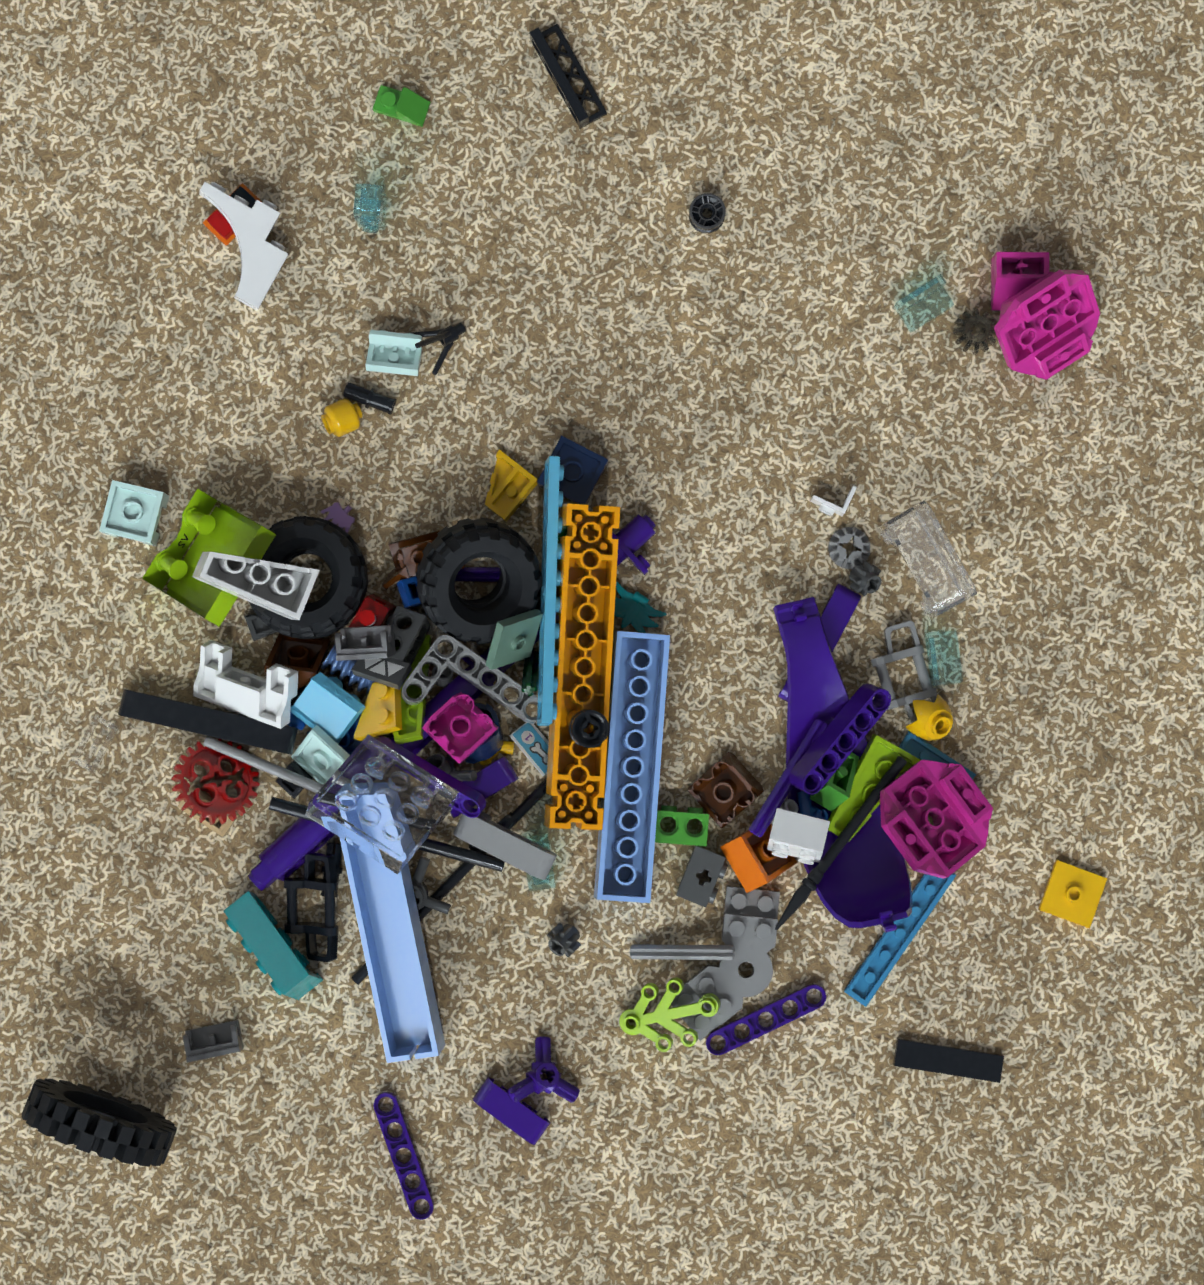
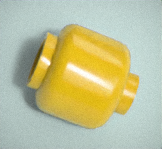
[321,398,363,437]

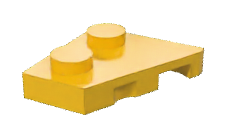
[485,449,538,522]
[354,682,402,741]

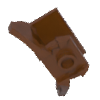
[382,530,465,589]

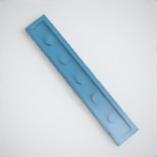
[844,873,956,1007]

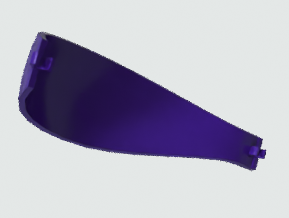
[773,597,913,933]

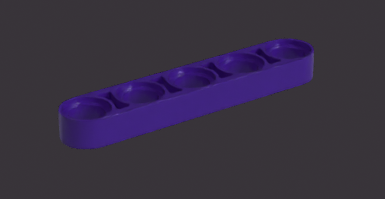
[367,736,486,818]
[706,984,826,1055]
[374,1092,434,1220]

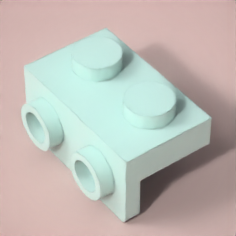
[365,330,422,376]

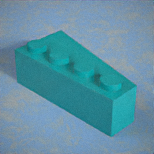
[224,891,323,1000]

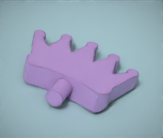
[321,502,355,533]

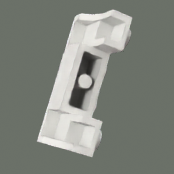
[193,640,298,729]

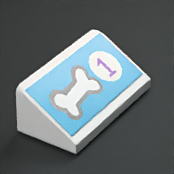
[509,722,549,777]

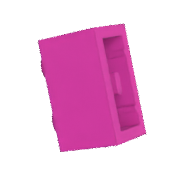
[991,252,1049,311]

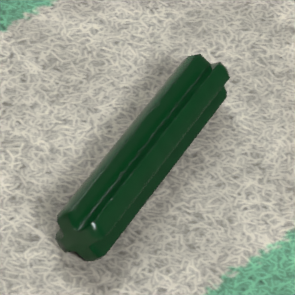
[521,648,539,696]

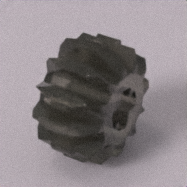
[953,309,996,354]

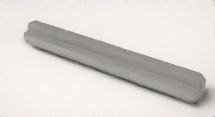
[630,944,735,960]

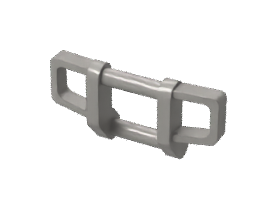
[871,621,937,723]

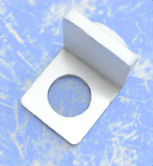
[810,485,857,516]

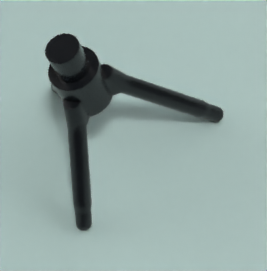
[408,322,466,375]

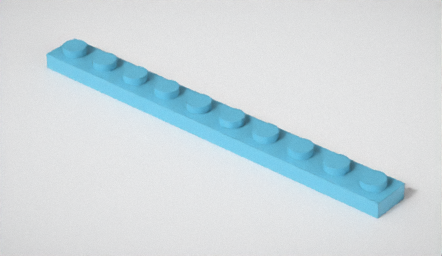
[537,456,564,726]

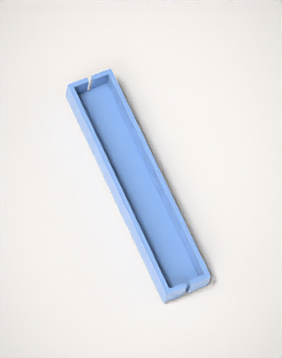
[333,787,445,1063]

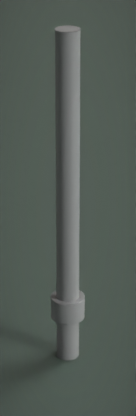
[204,736,346,801]

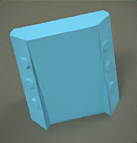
[290,672,365,744]

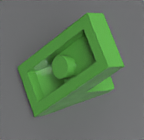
[373,85,431,127]

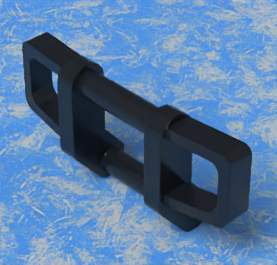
[284,853,339,962]

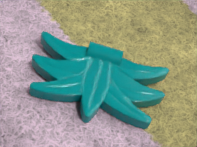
[614,582,667,633]

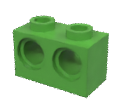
[655,805,709,846]

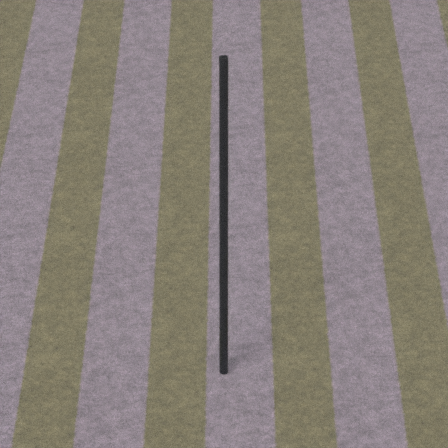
[351,779,546,985]

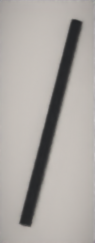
[268,797,505,872]

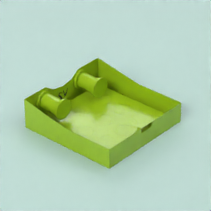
[142,489,276,627]

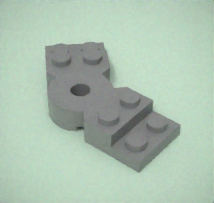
[671,886,780,1041]

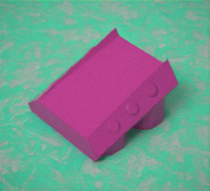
[422,692,499,764]

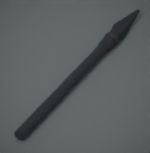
[775,756,907,930]

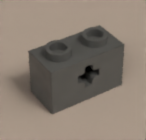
[676,845,728,907]

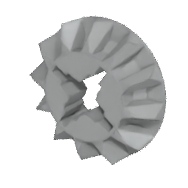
[828,527,870,569]

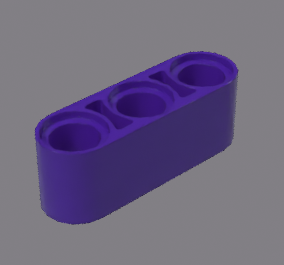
[444,756,519,819]
[472,1077,551,1145]

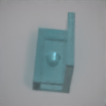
[894,274,954,332]
[925,631,963,686]

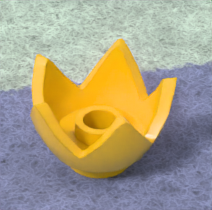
[906,694,953,741]

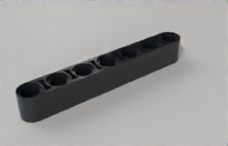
[118,689,298,755]

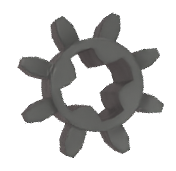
[849,561,882,596]
[547,923,581,957]

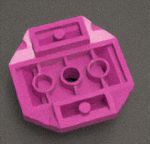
[994,270,1100,380]
[880,760,993,879]

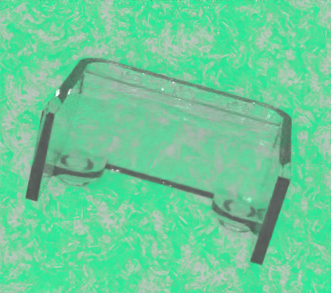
[878,500,977,620]

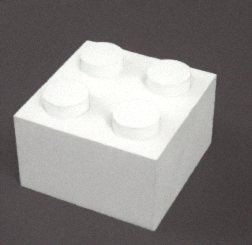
[767,808,830,865]

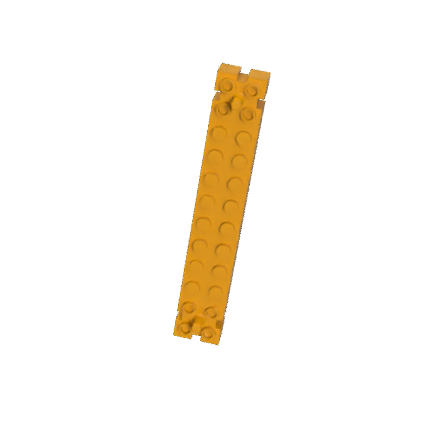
[544,503,620,830]

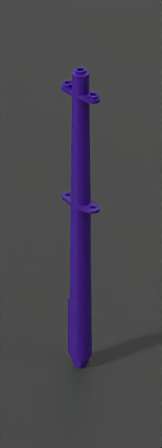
[248,514,656,891]

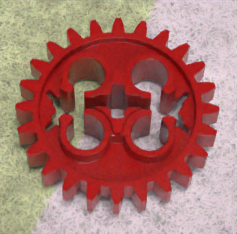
[171,738,260,825]

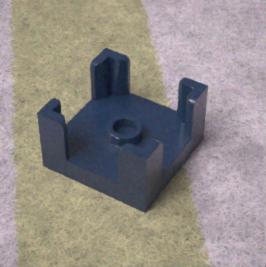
[537,435,608,505]

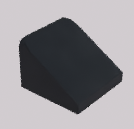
[276,760,314,799]

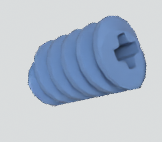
[321,644,374,694]

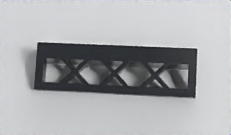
[529,24,607,129]

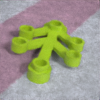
[619,977,721,1052]

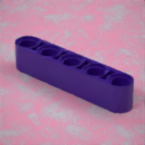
[778,583,862,702]
[789,683,891,795]

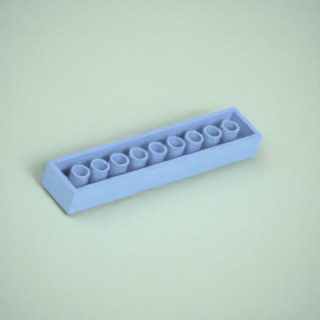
[594,631,670,903]

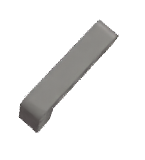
[401,635,538,724]

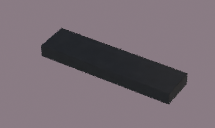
[893,1038,1004,1083]

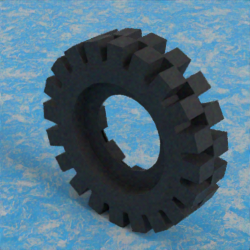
[21,1078,177,1167]

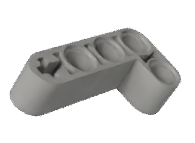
[453,812,557,880]

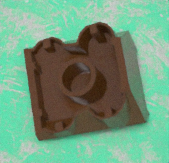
[687,752,764,828]

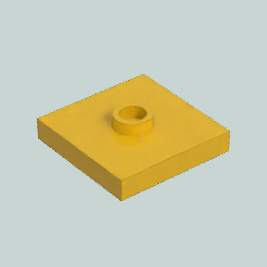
[1038,860,1107,929]

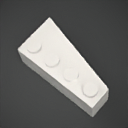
[192,552,320,620]

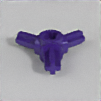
[508,1036,580,1103]

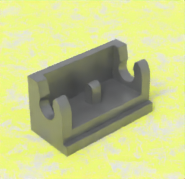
[335,625,396,661]
[183,1020,244,1063]

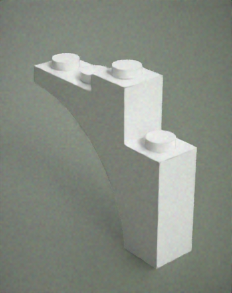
[199,182,288,311]

